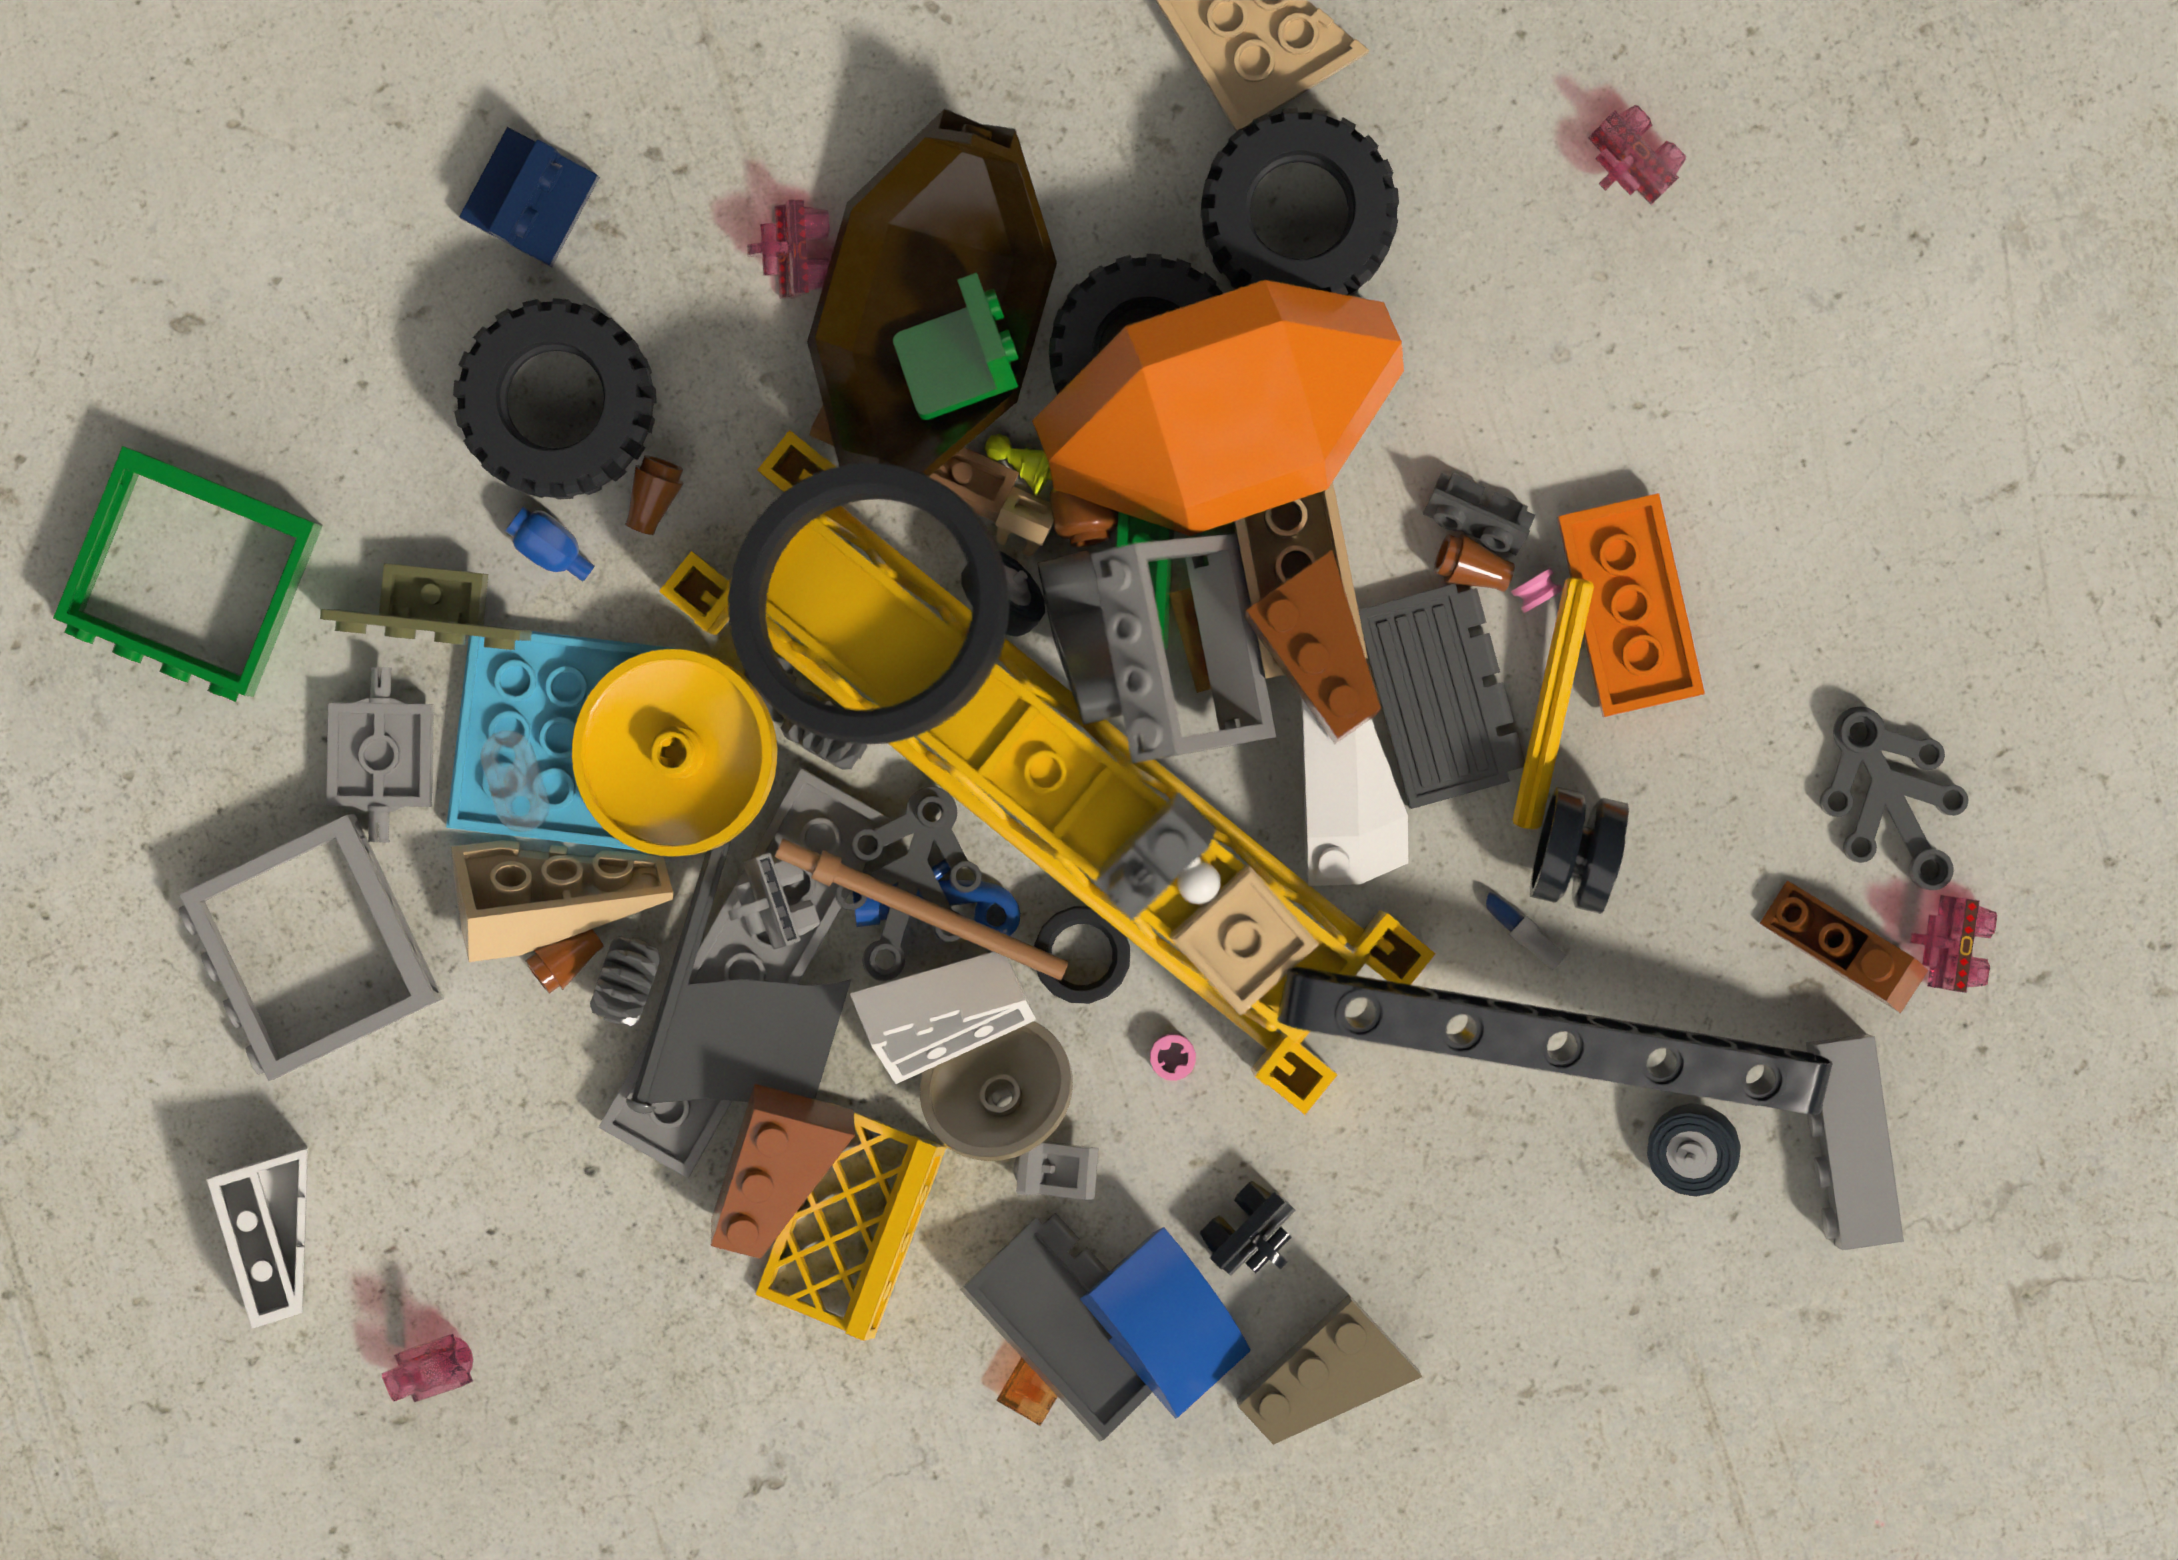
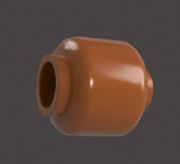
[1050,488,1119,547]

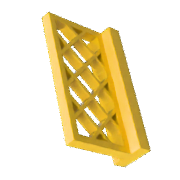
[755,1102,947,1341]

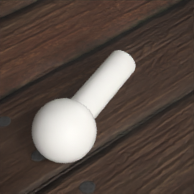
[1178,857,1220,904]

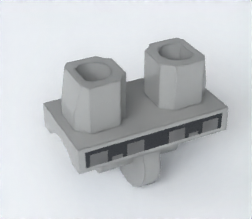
[727,853,820,950]

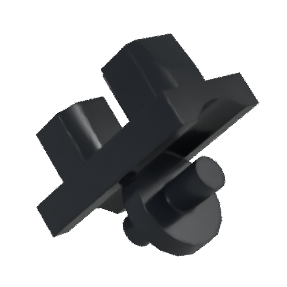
[1200,1181,1296,1276]

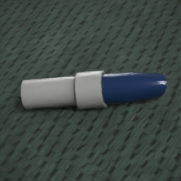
[1486,892,1566,970]

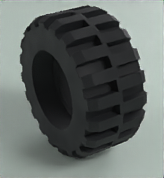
[1200,108,1399,296]
[1049,253,1224,395]
[453,298,657,500]

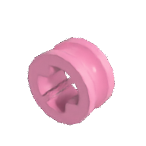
[1511,568,1563,613]
[1150,1034,1196,1081]

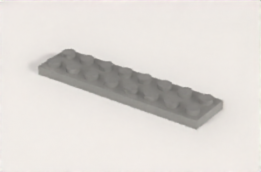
[598,768,891,1178]

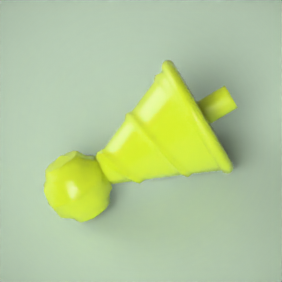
[984,433,1052,496]

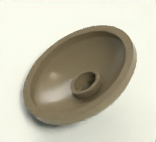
[920,1021,1073,1161]

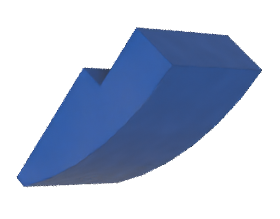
[1079,1227,1251,1419]

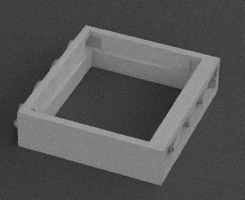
[1091,534,1276,763]
[179,814,444,1081]

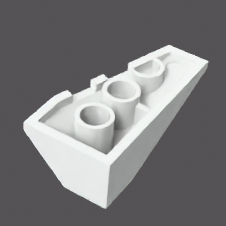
[1302,699,1408,886]

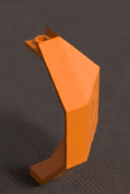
[1032,280,1404,536]

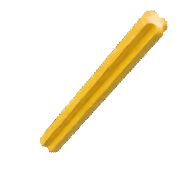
[1512,577,1594,830]

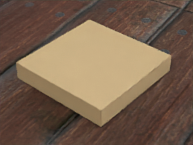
[1169,865,1319,1016]

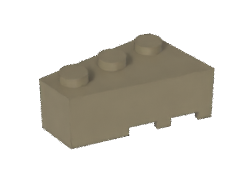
[1236,1295,1423,1445]

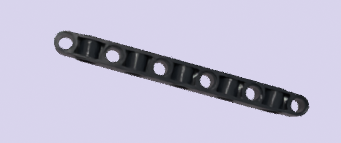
[1277,967,1833,1114]

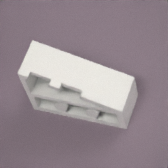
[850,952,1036,1084]
[206,1147,308,1329]

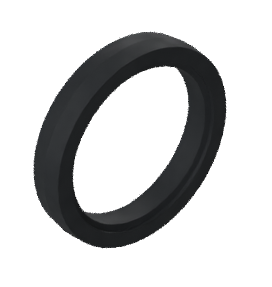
[728,463,1009,744]

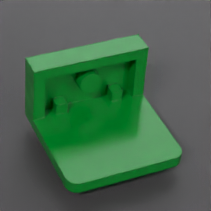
[893,273,1019,420]

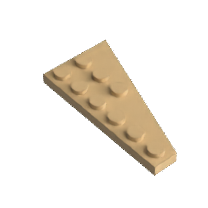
[1155,0,1369,132]

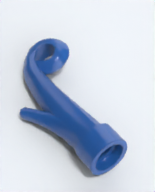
[852,859,1021,936]

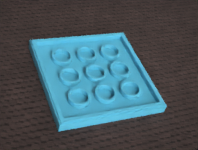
[446,631,676,851]

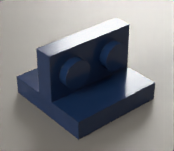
[459,127,600,268]

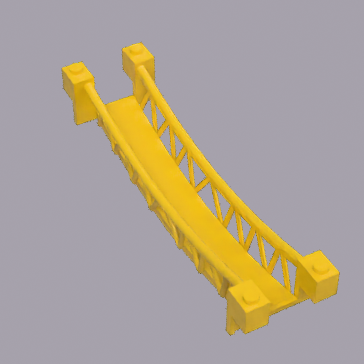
[659,430,1436,1115]

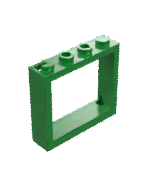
[53,446,322,702]

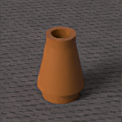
[625,455,684,535]
[1434,534,1515,592]
[525,929,604,994]

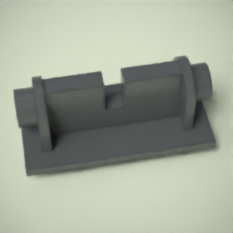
[1423,473,1535,555]

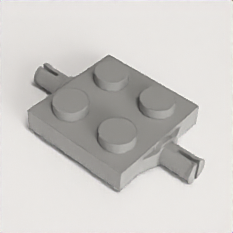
[326,667,434,843]

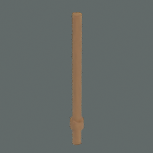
[775,838,1069,981]

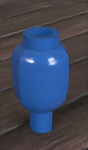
[505,506,595,582]

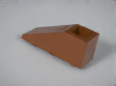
[1759,880,1929,1014]

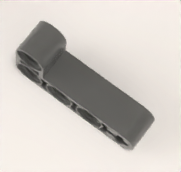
[1037,550,1123,725]

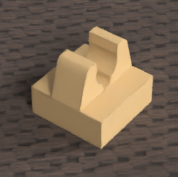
[995,486,1054,556]

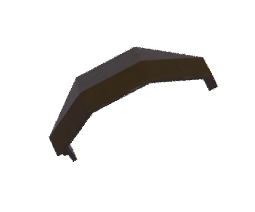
[807,108,1057,477]

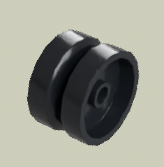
[1530,787,1629,914]

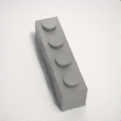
[1806,1034,1904,1250]

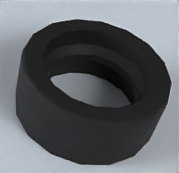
[1034,906,1130,1004]

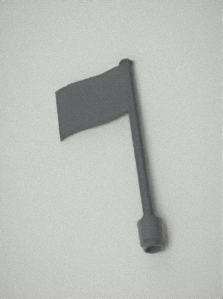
[626,657,851,1114]

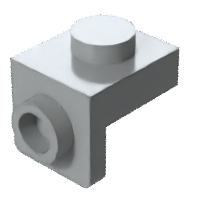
[1014,1141,1099,1200]

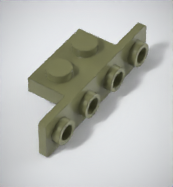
[320,563,532,650]

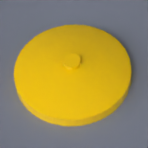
[572,649,777,856]

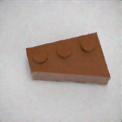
[1244,550,1381,744]
[711,1084,855,1259]

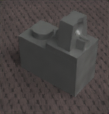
[1094,792,1216,921]

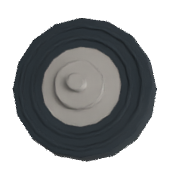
[961,551,1046,637]
[1647,1103,1741,1197]

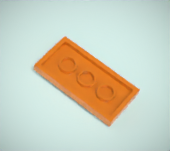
[1557,493,1705,717]

